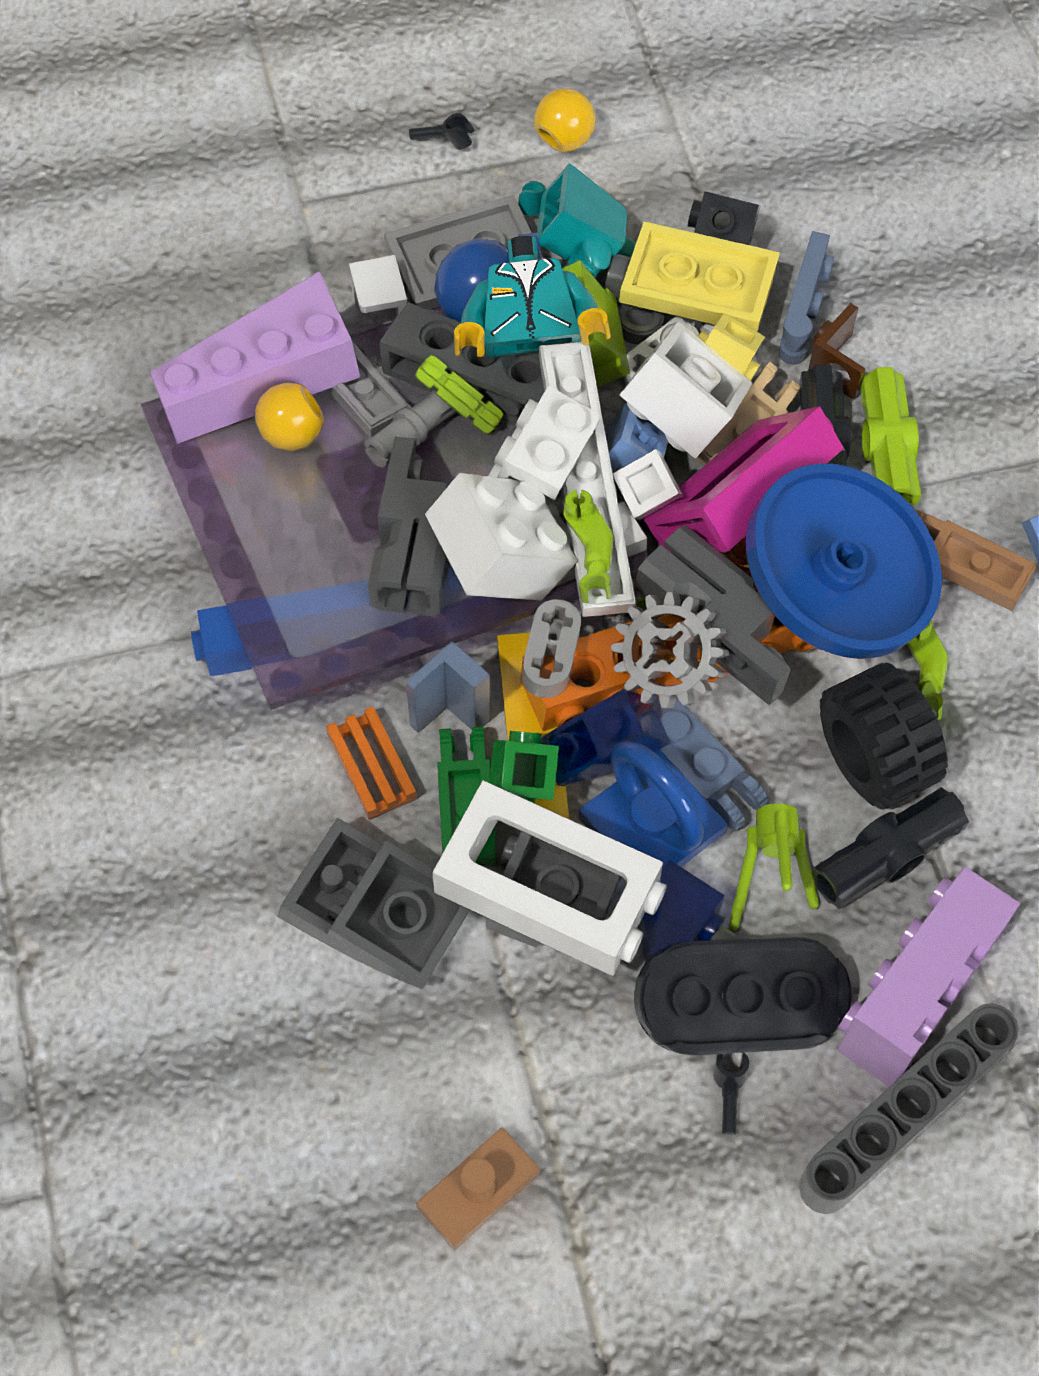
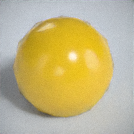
[533,88,596,152]
[255,382,324,451]

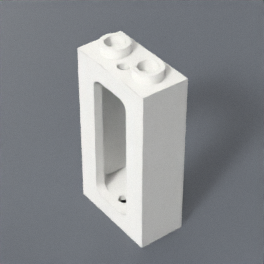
[432,781,667,976]

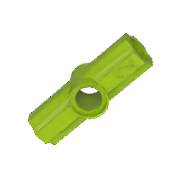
[860,367,921,506]

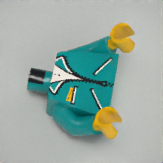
[454,236,611,358]

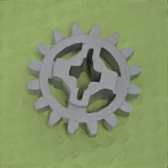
[611,592,729,708]

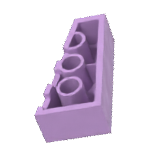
[150,271,360,444]
[837,866,1021,1087]

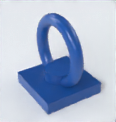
[578,740,728,883]

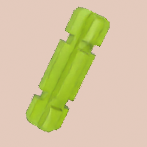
[415,355,503,434]

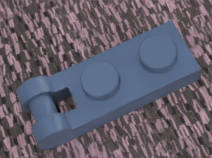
[779,231,835,365]

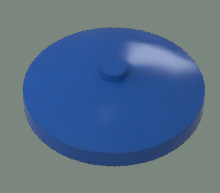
[746,463,942,659]

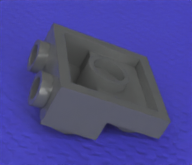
[486,831,622,948]

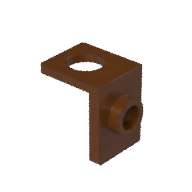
[808,303,865,400]

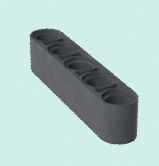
[799,1003,1019,1214]

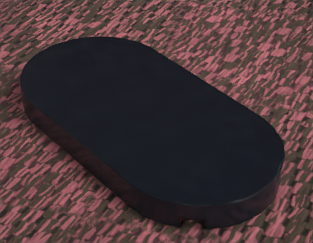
[634,937,852,1055]

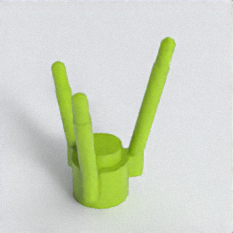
[729,803,819,931]

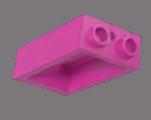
[643,406,844,552]

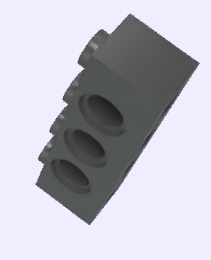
[380,302,545,426]

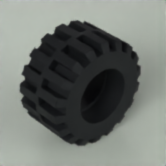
[819,662,948,810]

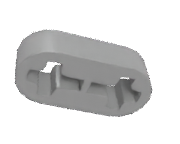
[522,599,581,698]

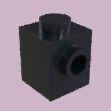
[687,191,761,245]

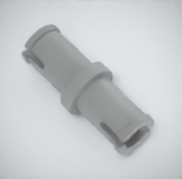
[364,388,456,467]

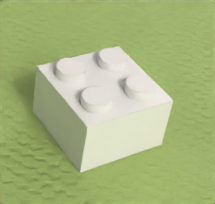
[620,321,753,459]
[425,473,578,601]

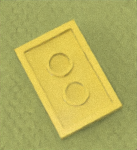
[619,221,780,332]

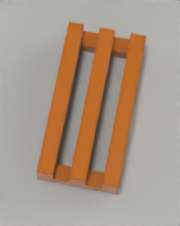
[326,706,417,820]

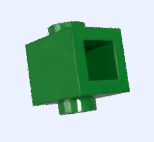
[489,731,559,804]

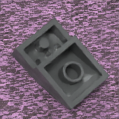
[277,817,470,989]

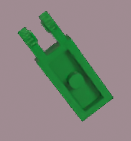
[437,726,496,865]

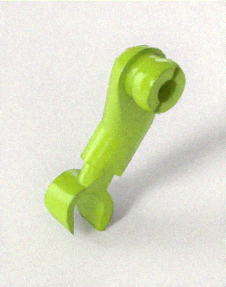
[563,489,614,603]
[906,619,948,720]

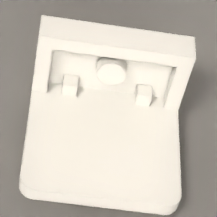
[489,385,602,500]

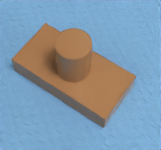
[416,1127,540,1251]

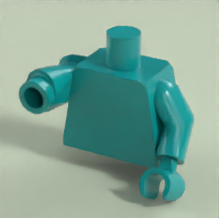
[518,163,636,279]

